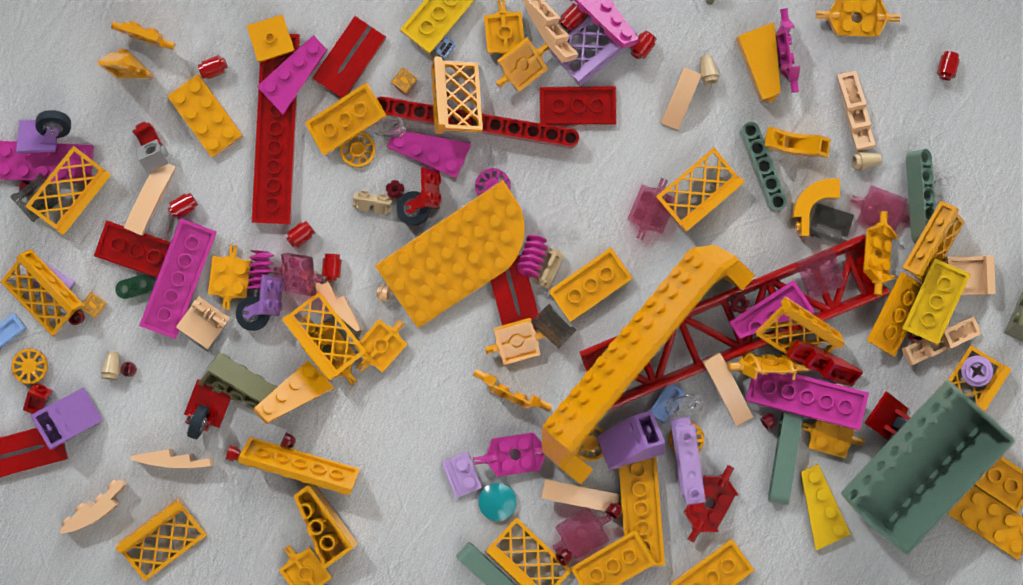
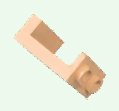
[942,255,996,295]

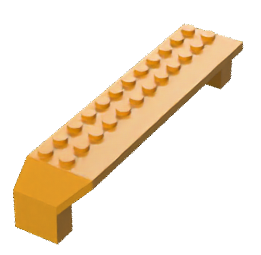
[542,244,755,484]

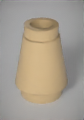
[700,55,720,85]
[851,152,882,171]
[100,351,120,380]

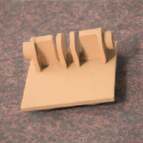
[176,296,230,349]

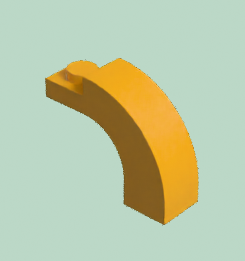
[765,127,831,158]
[791,178,840,237]

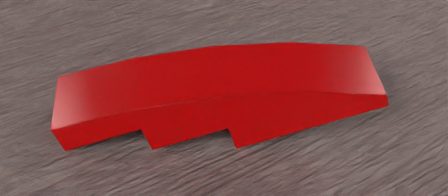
[786,339,863,386]

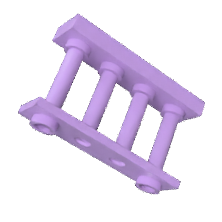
[670,416,705,505]

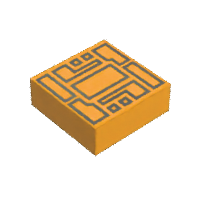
[391,67,418,94]
[81,291,107,318]

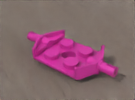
[776,8,800,93]
[473,432,545,477]

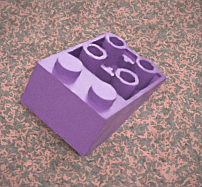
[31,387,103,450]
[596,411,665,470]

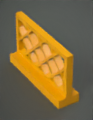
[431,57,483,134]
[25,146,111,235]
[656,147,745,232]
[902,200,965,284]
[0,249,83,337]
[282,291,367,381]
[755,297,845,370]
[948,345,1012,412]
[115,497,207,582]
[484,517,572,585]

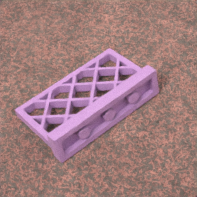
[550,16,637,86]

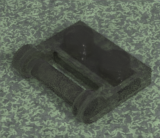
[10,173,63,222]
[809,203,854,244]
[531,304,576,349]

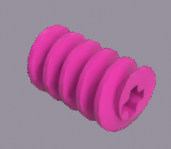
[517,235,548,278]
[247,250,274,290]

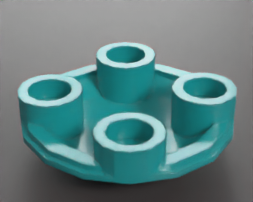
[479,483,516,521]

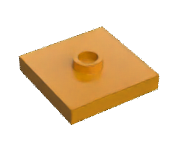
[246,14,295,63]

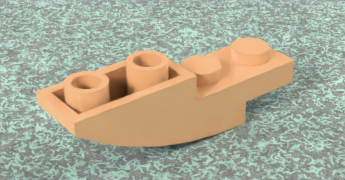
[59,479,128,534]

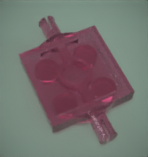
[627,178,674,241]
[850,185,910,232]
[273,253,323,296]
[552,507,612,559]

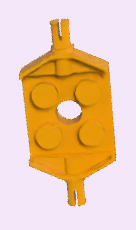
[815,0,901,37]
[864,211,898,296]
[300,315,358,386]
[727,353,810,380]
[473,369,553,412]

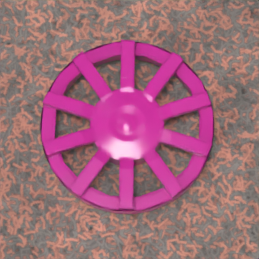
[475,168,511,196]

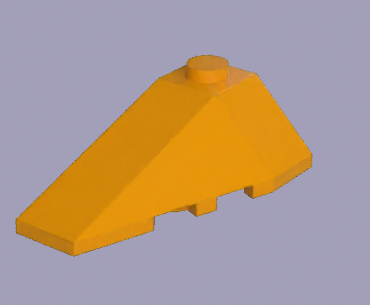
[98,49,153,79]

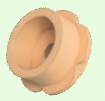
[376,283,392,302]

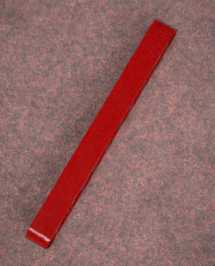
[377,97,579,148]

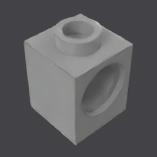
[136,139,168,173]

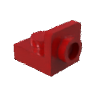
[132,122,163,146]
[23,384,53,414]

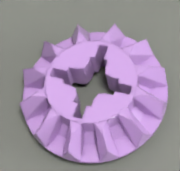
[961,356,993,387]

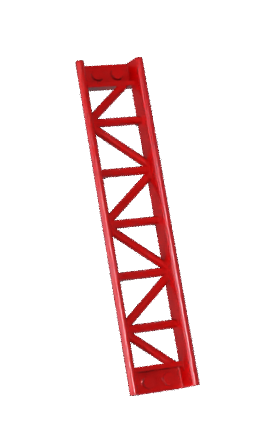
[579,234,890,411]

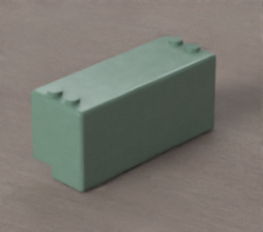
[841,381,1015,554]

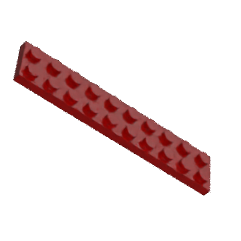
[252,34,300,225]

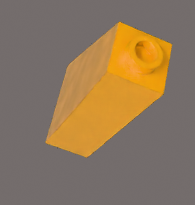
[735,22,781,104]

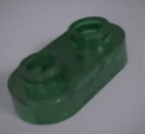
[115,274,154,299]

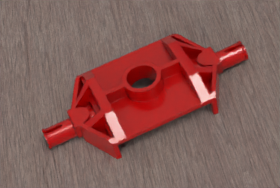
[683,464,738,543]

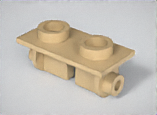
[352,191,393,215]
[532,247,565,289]

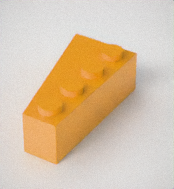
[293,484,358,570]

